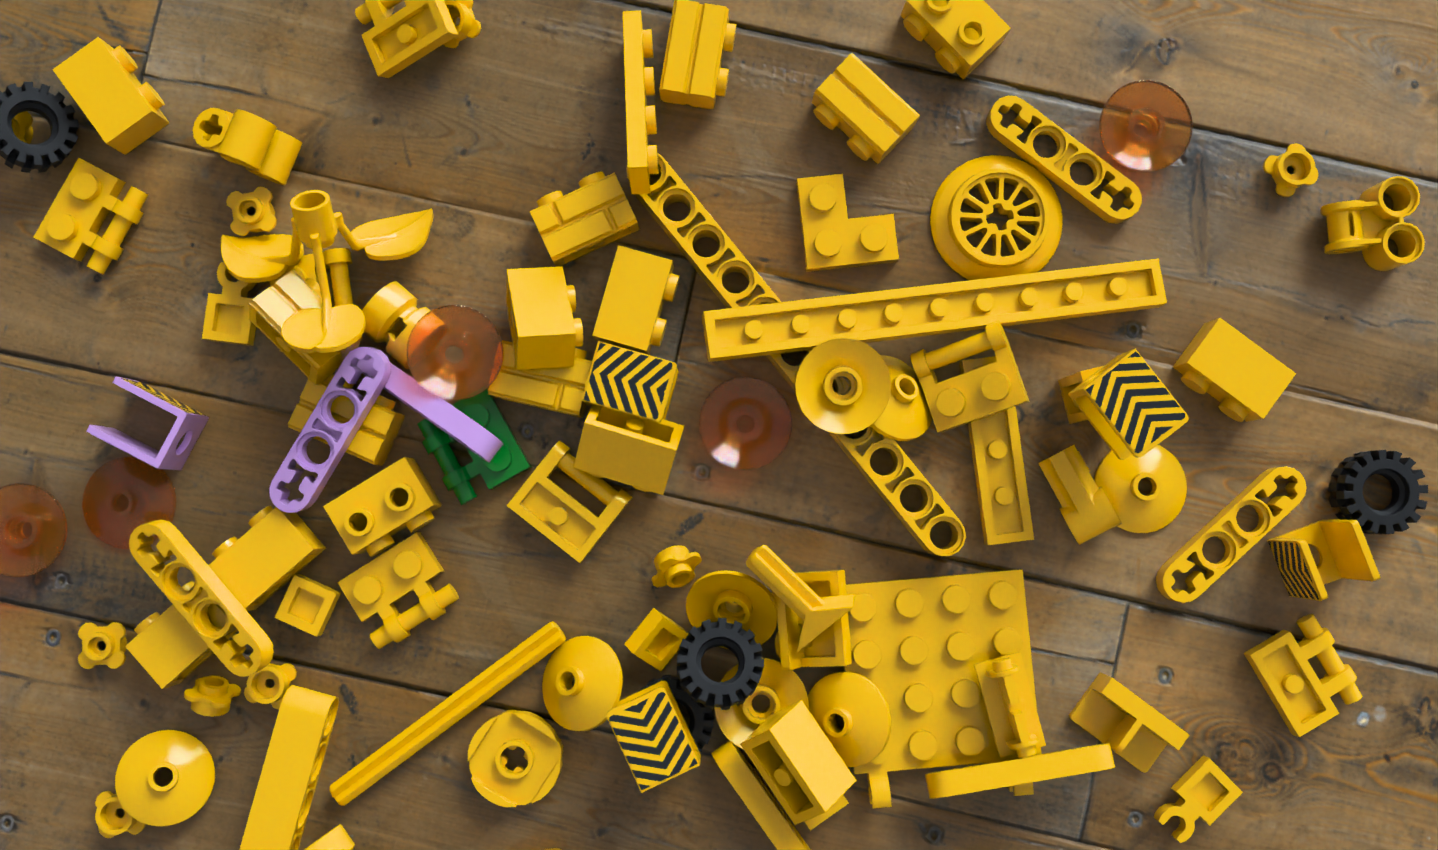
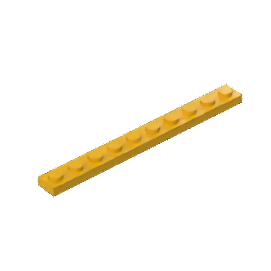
[702,258,1167,362]

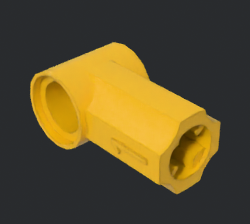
[1038,445,1122,545]

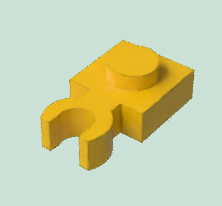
[202,262,256,346]
[1154,755,1243,843]

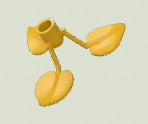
[221,190,434,353]

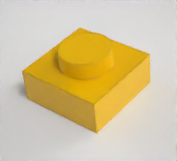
[274,574,341,637]
[624,608,688,671]

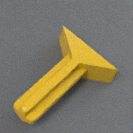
[746,545,855,652]

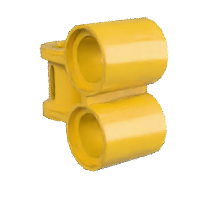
[193,108,303,186]
[1320,176,1425,271]

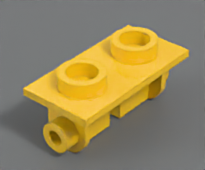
[974,652,1046,758]

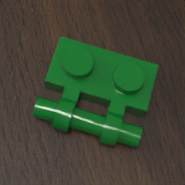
[417,386,532,505]

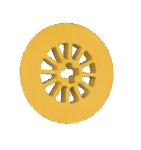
[930,155,1063,280]

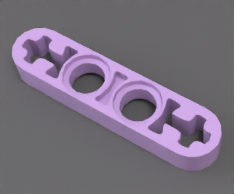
[269,347,391,513]
[357,357,503,463]

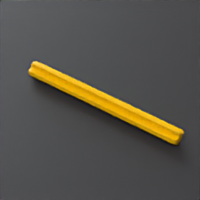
[329,621,566,806]

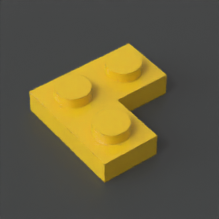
[796,174,899,272]

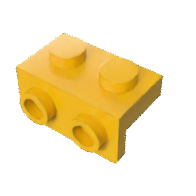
[771,570,852,670]

